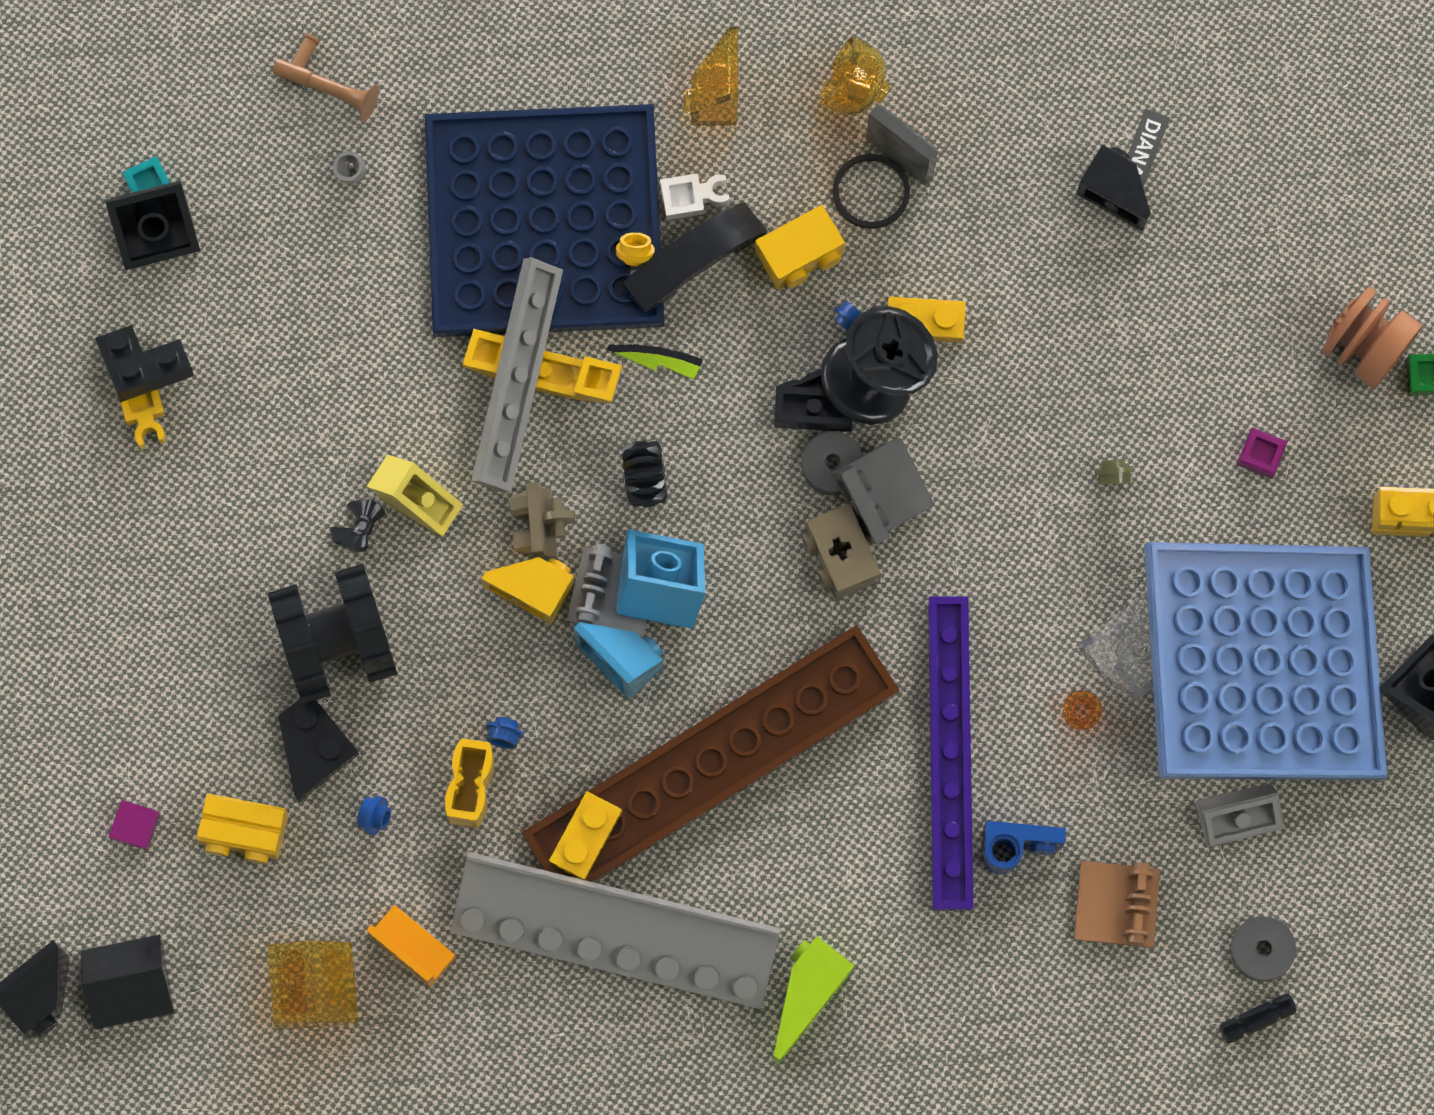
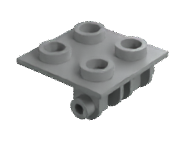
[567,544,647,638]

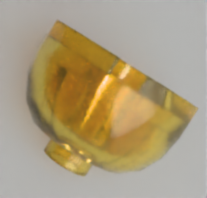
[820,36,890,115]

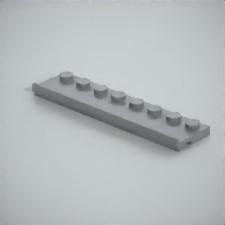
[450,852,781,1010]

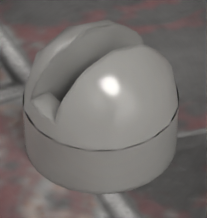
[333,151,366,184]

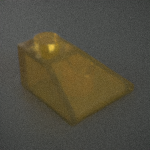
[683,27,738,126]

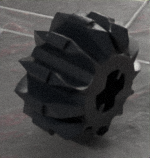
[622,440,668,508]

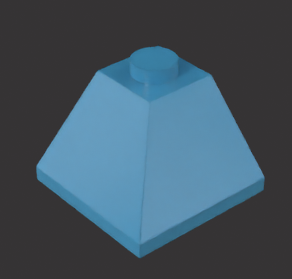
[573,622,664,700]

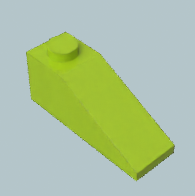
[772,936,855,1065]

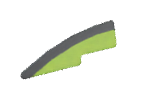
[608,345,703,379]

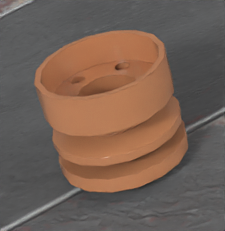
[1321,286,1423,390]

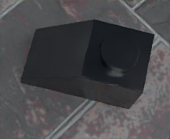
[1076,145,1151,231]

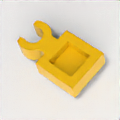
[121,389,166,450]

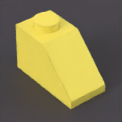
[367,454,463,537]

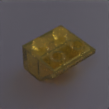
[268,941,359,1031]

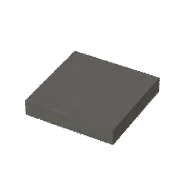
[865,104,938,186]

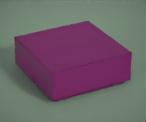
[1236,427,1288,479]
[108,799,161,851]

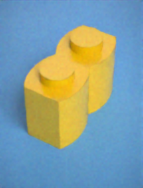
[445,738,494,829]

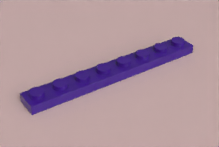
[928,596,974,911]

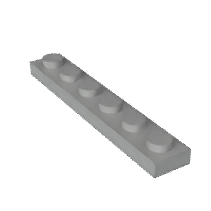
[471,257,563,493]

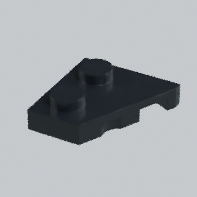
[774,369,853,432]
[278,699,359,802]

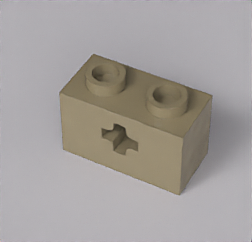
[802,503,881,600]

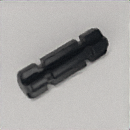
[1219,994,1297,1043]

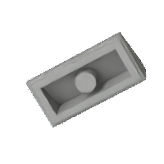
[1195,783,1284,847]

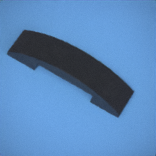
[622,202,767,315]

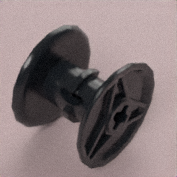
[821,306,938,425]

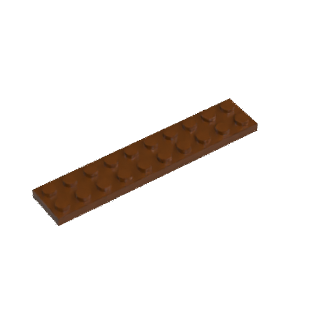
[521,625,900,883]

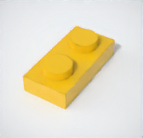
[888,297,966,343]
[549,791,622,880]

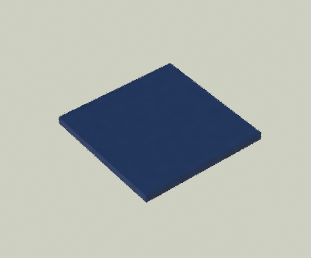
[425,104,665,338]

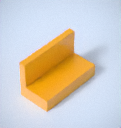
[366,904,456,988]

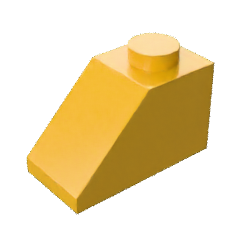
[481,557,574,624]

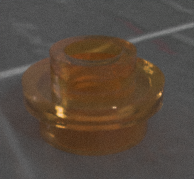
[1062,690,1102,730]

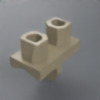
[510,482,575,560]

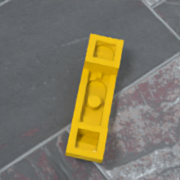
[462,329,623,404]

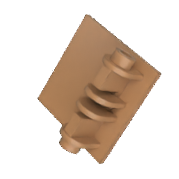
[1074,860,1160,948]

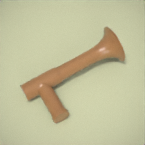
[273,33,379,122]

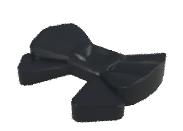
[330,499,385,552]

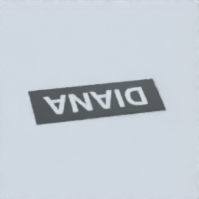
[1128,108,1170,187]

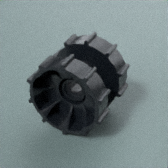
[268,563,398,704]

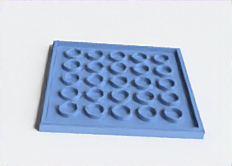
[1144,542,1387,780]

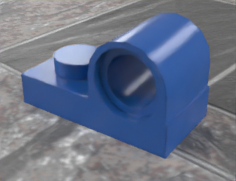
[982,820,1066,875]

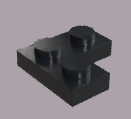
[95,325,194,403]

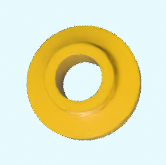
[616,233,655,266]

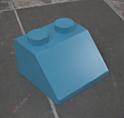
[617,529,705,629]

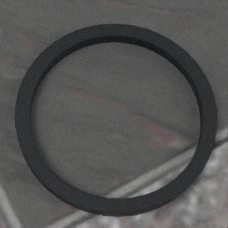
[833,154,910,229]

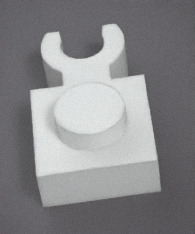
[660,173,730,220]

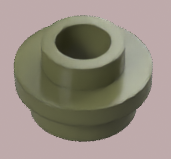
[1094,459,1134,485]

